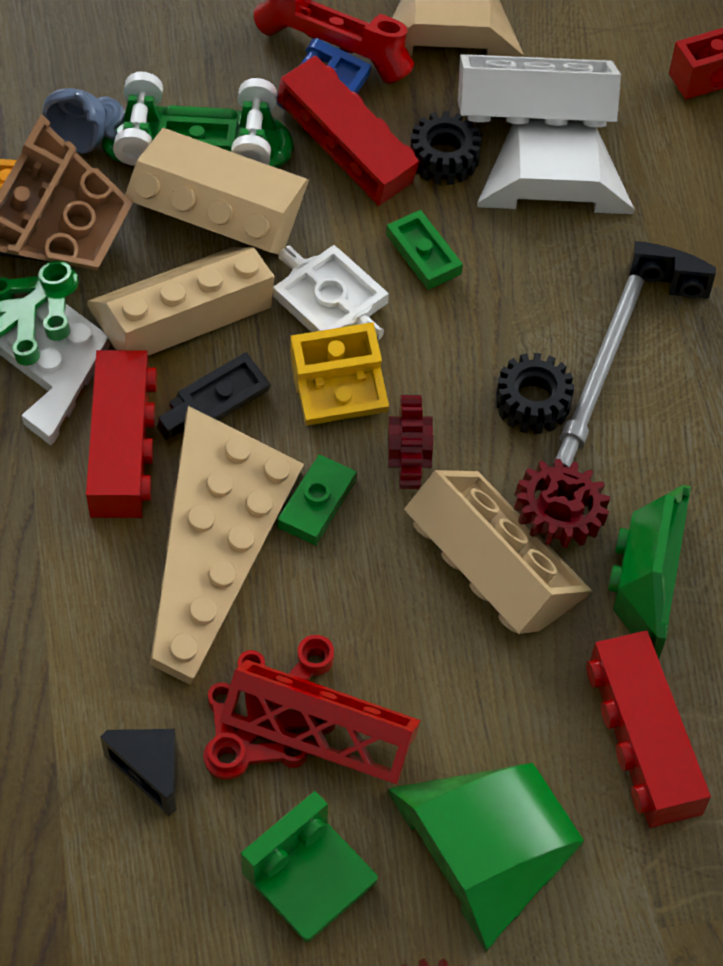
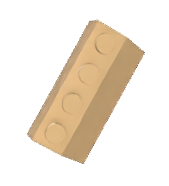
[125,128,309,255]
[87,247,275,356]
[404,470,592,634]

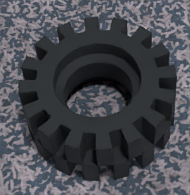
[410,111,481,185]
[495,353,574,434]

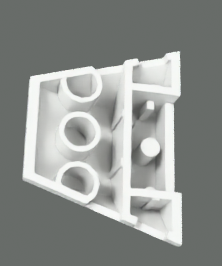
[477,118,634,214]

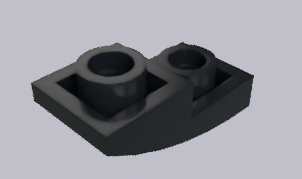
[629,241,716,299]

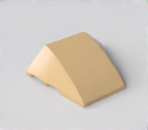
[392,0,524,57]

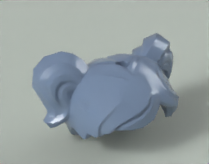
[42,88,125,154]

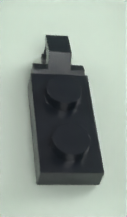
[156,352,271,440]

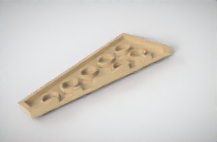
[150,406,304,685]

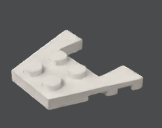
[0,301,110,445]

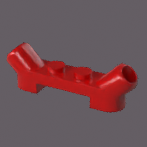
[254,0,415,84]

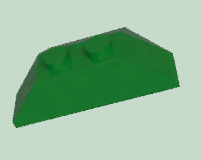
[608,485,691,659]

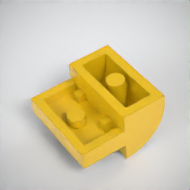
[290,322,389,426]

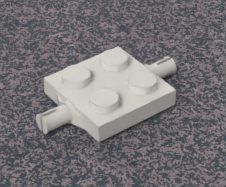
[273,245,389,341]

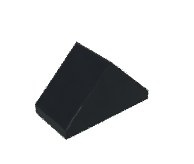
[100,729,177,816]

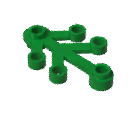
[0,261,79,366]

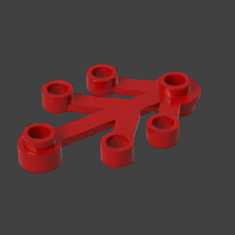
[203,635,336,780]

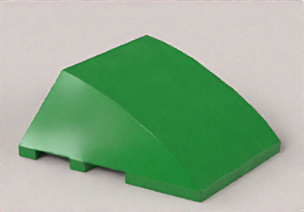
[388,763,584,952]

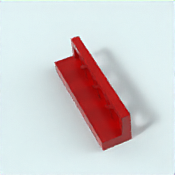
[220,660,421,784]

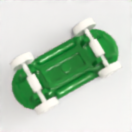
[102,72,293,168]

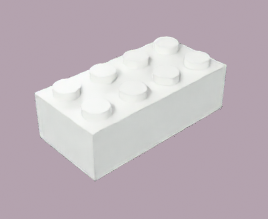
[458,54,621,127]

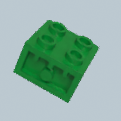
[241,791,378,942]

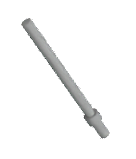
[553,275,644,468]

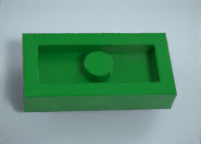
[386,209,463,290]
[277,454,357,546]

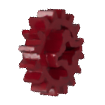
[388,395,434,489]
[513,459,610,548]

